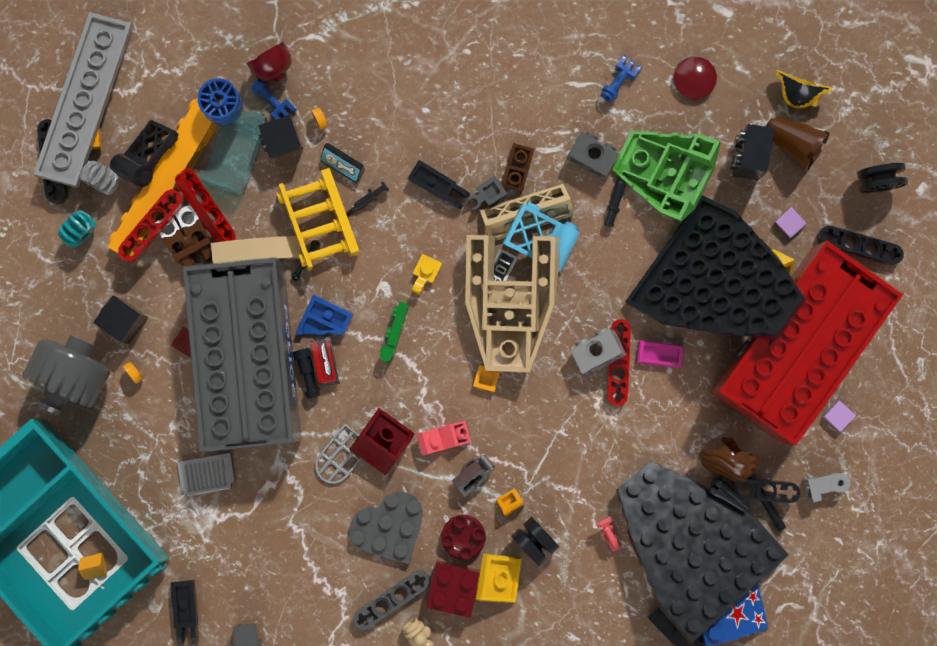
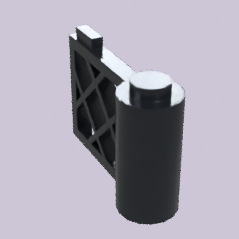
[110,119,179,187]

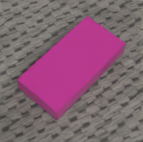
[636,340,684,368]

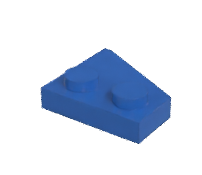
[295,294,354,335]

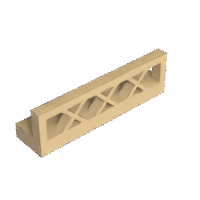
[480,184,574,241]

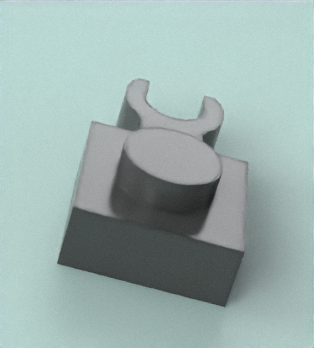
[467,176,507,211]

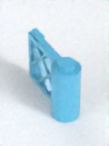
[502,201,580,273]

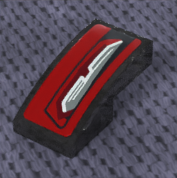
[309,337,340,388]

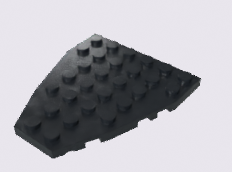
[625,195,806,338]
[616,461,789,644]

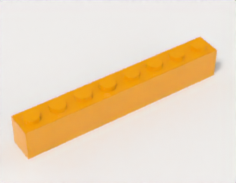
[108,98,218,263]

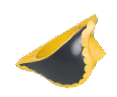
[775,70,832,108]

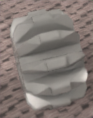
[80,161,120,195]

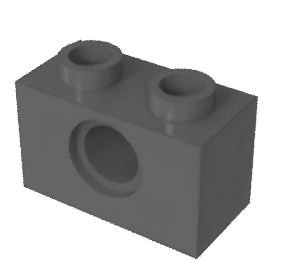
[567,132,619,180]

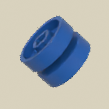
[197,78,243,125]

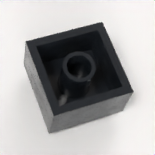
[730,123,775,181]

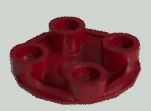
[673,56,717,101]
[441,515,486,560]

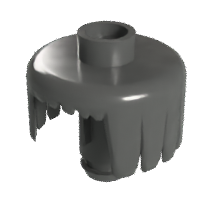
[22,335,111,415]

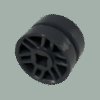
[511,516,560,566]

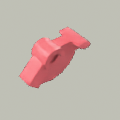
[596,516,621,552]

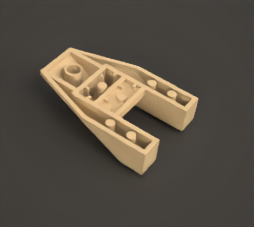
[465,235,560,372]

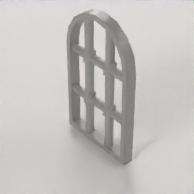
[315,423,361,484]

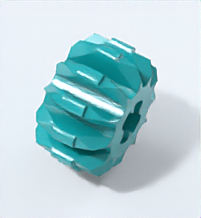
[58,210,96,248]

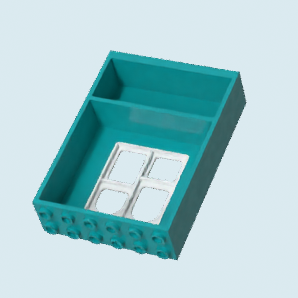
[0,419,170,646]

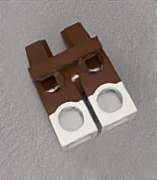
[155,204,213,267]

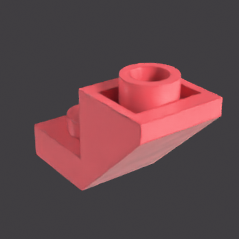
[416,421,471,456]

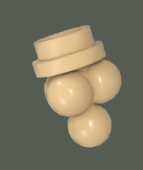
[402,618,434,646]

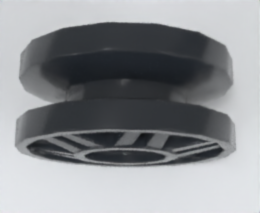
[857,163,908,193]

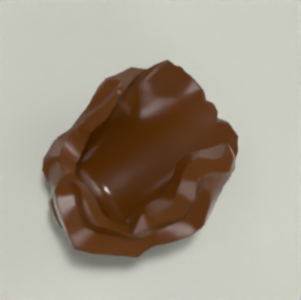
[699,437,762,481]

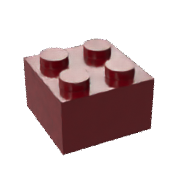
[426,560,480,618]

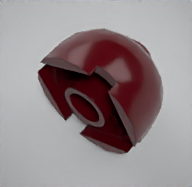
[247,41,292,83]

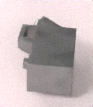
[452,455,495,497]

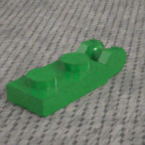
[379,302,409,363]

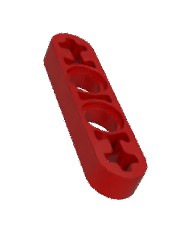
[175,169,236,243]
[118,189,184,262]
[607,319,631,406]

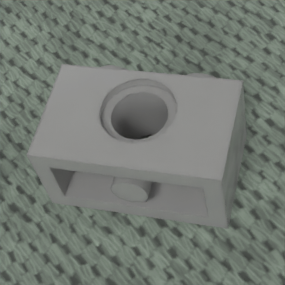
[571,328,627,375]

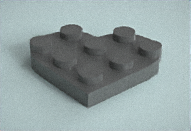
[350,492,423,564]

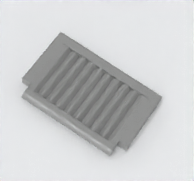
[177,453,235,497]

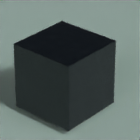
[258,115,303,159]
[93,295,148,344]

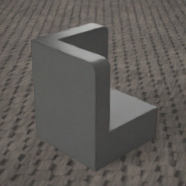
[233,623,263,646]

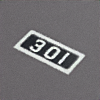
[494,249,518,281]

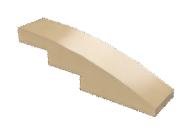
[211,236,301,264]

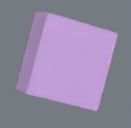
[774,207,806,239]
[822,400,856,432]

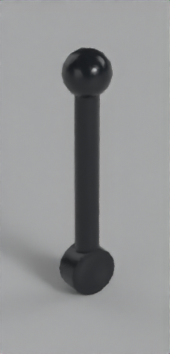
[292,240,320,281]

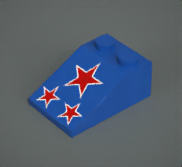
[700,584,768,646]

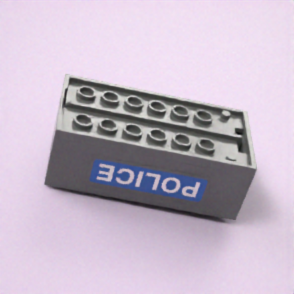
[183,257,302,452]

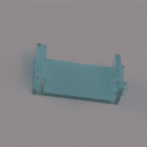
[198,107,268,196]

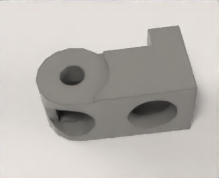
[803,473,850,502]

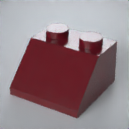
[349,408,415,476]

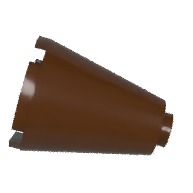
[765,116,830,171]

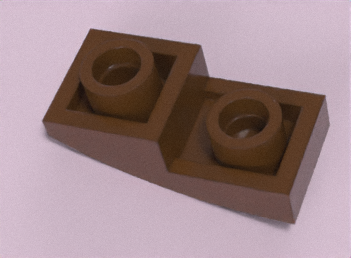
[502,143,535,192]

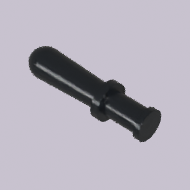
[603,179,626,227]

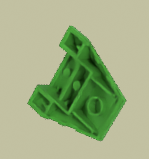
[612,131,721,222]

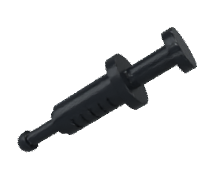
[345,181,389,216]

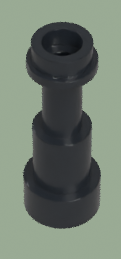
[293,348,320,399]

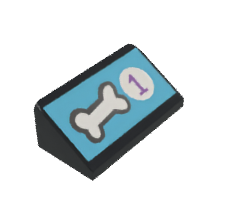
[321,143,365,183]

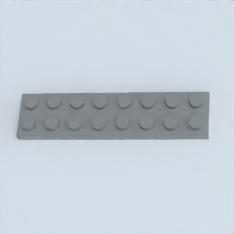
[33,12,133,188]

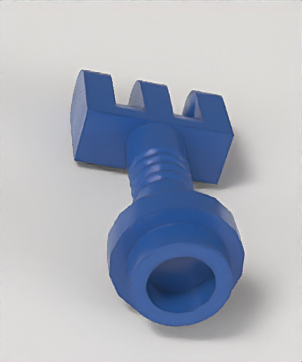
[601,55,642,102]
[251,79,297,120]

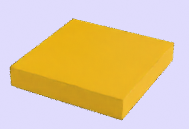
[476,554,522,603]

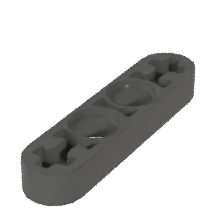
[353,570,430,630]

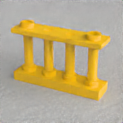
[276,168,359,271]

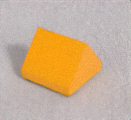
[496,488,525,517]
[78,553,108,580]

